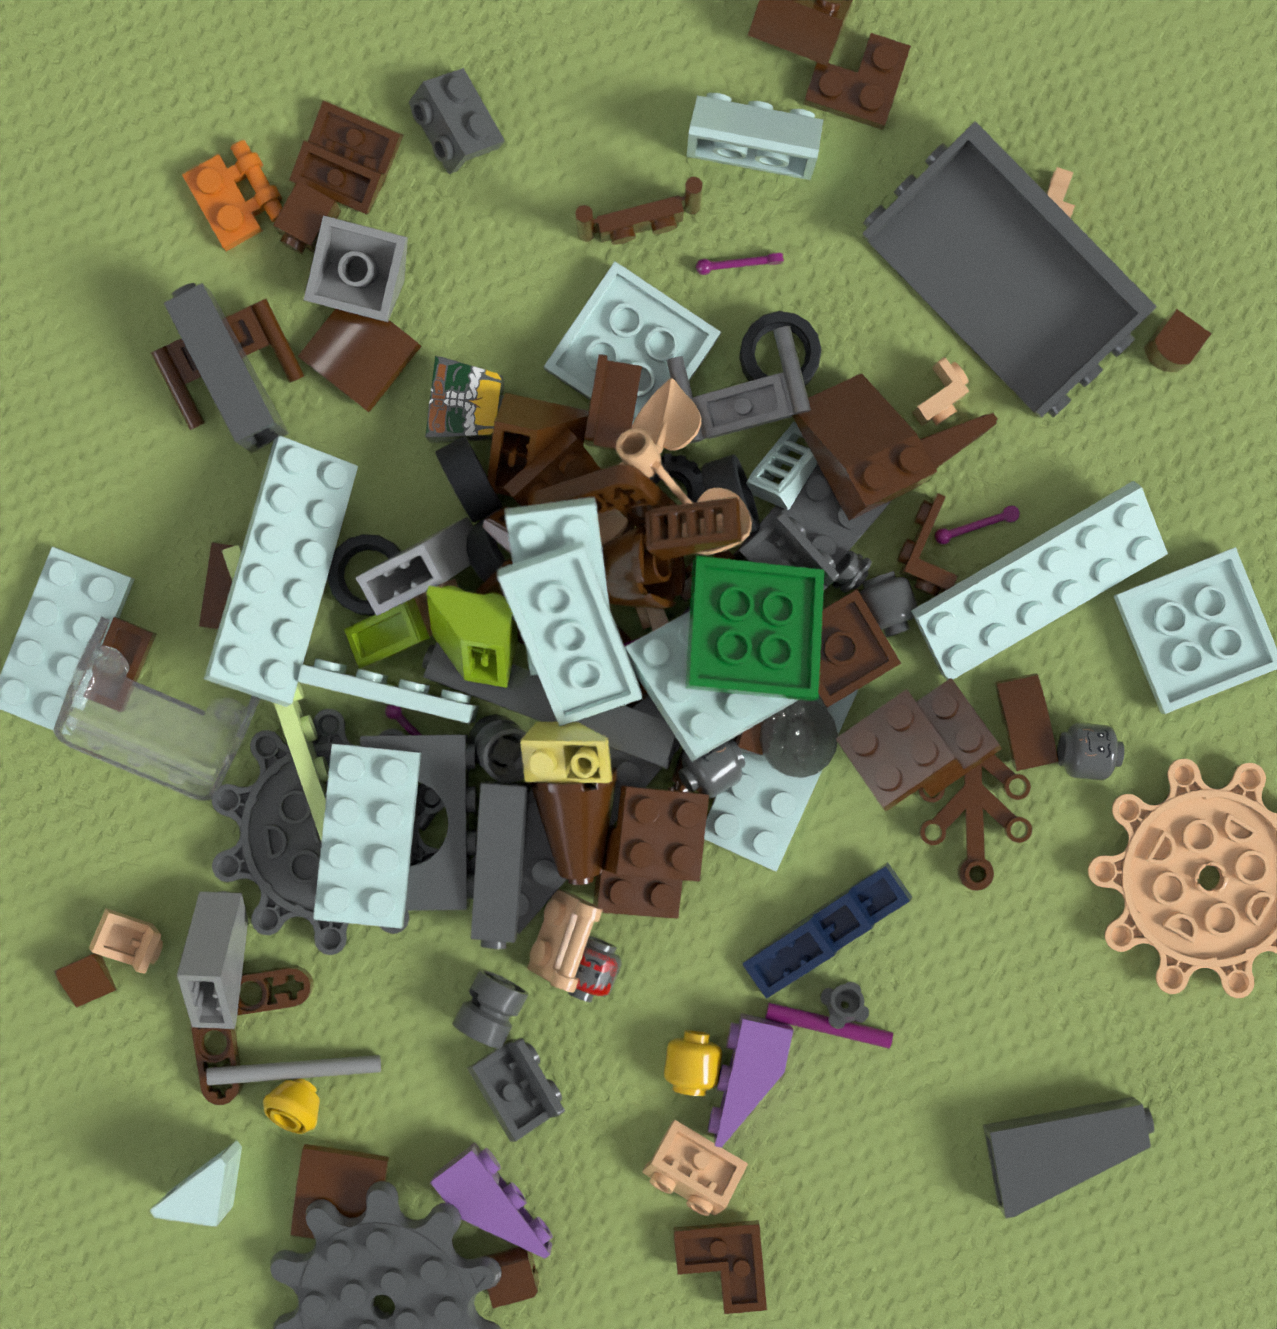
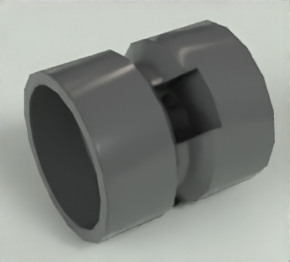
[468,714,526,783]
[452,969,529,1049]

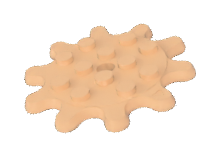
[1088,758,1277,998]

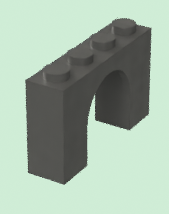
[360,735,477,911]

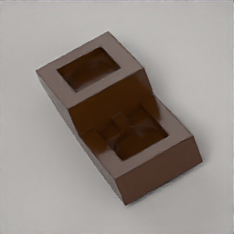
[995,673,1058,771]

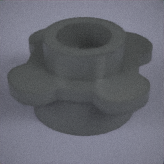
[832,550,872,593]
[820,982,869,1029]

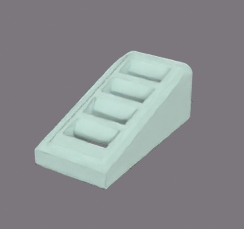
[746,422,817,510]

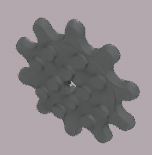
[212,709,445,955]
[270,1181,502,1329]

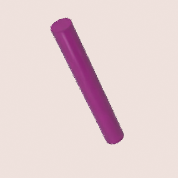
[765,1002,893,1049]

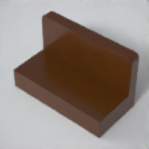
[584,354,642,451]

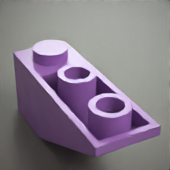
[708,1013,794,1148]
[430,1143,553,1259]

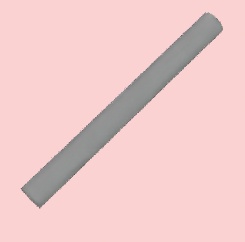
[207,1055,381,1085]

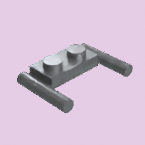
[666,326,811,444]

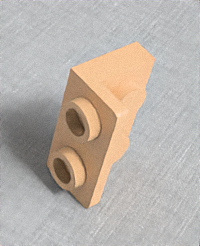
[642,1120,748,1216]

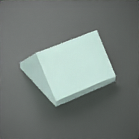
[149,1140,242,1227]

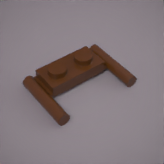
[575,177,703,245]
[151,299,304,430]

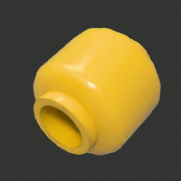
[664,1030,723,1096]

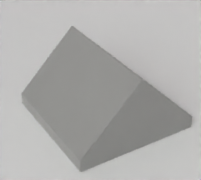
[304,215,408,322]

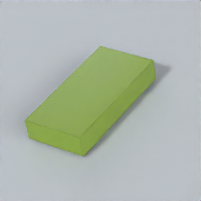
[344,598,430,669]

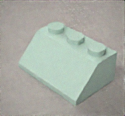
[687,93,823,180]

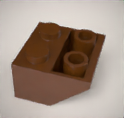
[748,0,854,66]
[487,393,589,497]

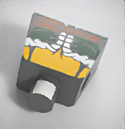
[425,356,504,443]

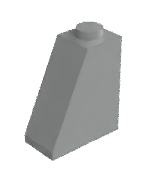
[356,516,473,616]
[177,891,248,1029]

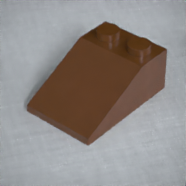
[792,373,937,521]

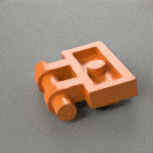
[182,140,283,252]

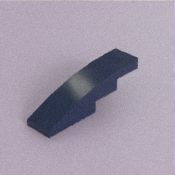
[742,862,912,999]

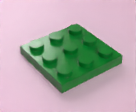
[685,556,824,701]

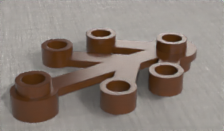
[918,755,1032,891]

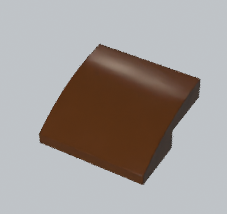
[289,100,404,214]
[298,309,422,412]
[291,1144,389,1239]

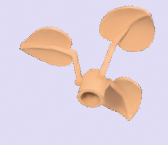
[597,378,752,555]

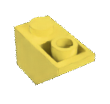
[520,722,612,783]

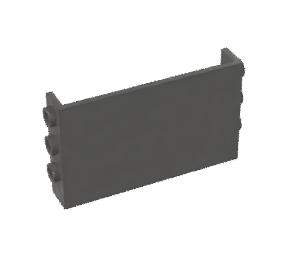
[862,121,1157,418]

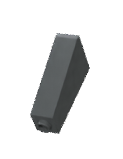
[164,283,289,453]
[471,781,530,949]
[983,1097,1154,1218]

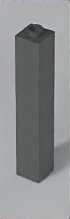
[422,642,679,769]

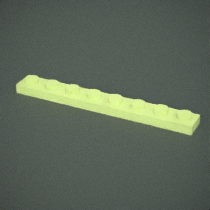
[222,545,329,842]

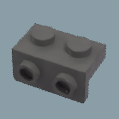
[409,68,505,174]
[736,512,840,590]
[467,1038,565,1142]

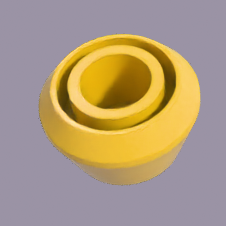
[263,1078,320,1134]

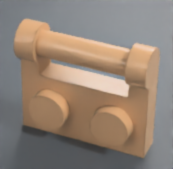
[527,889,603,992]

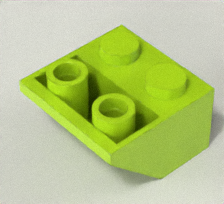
[427,586,518,688]

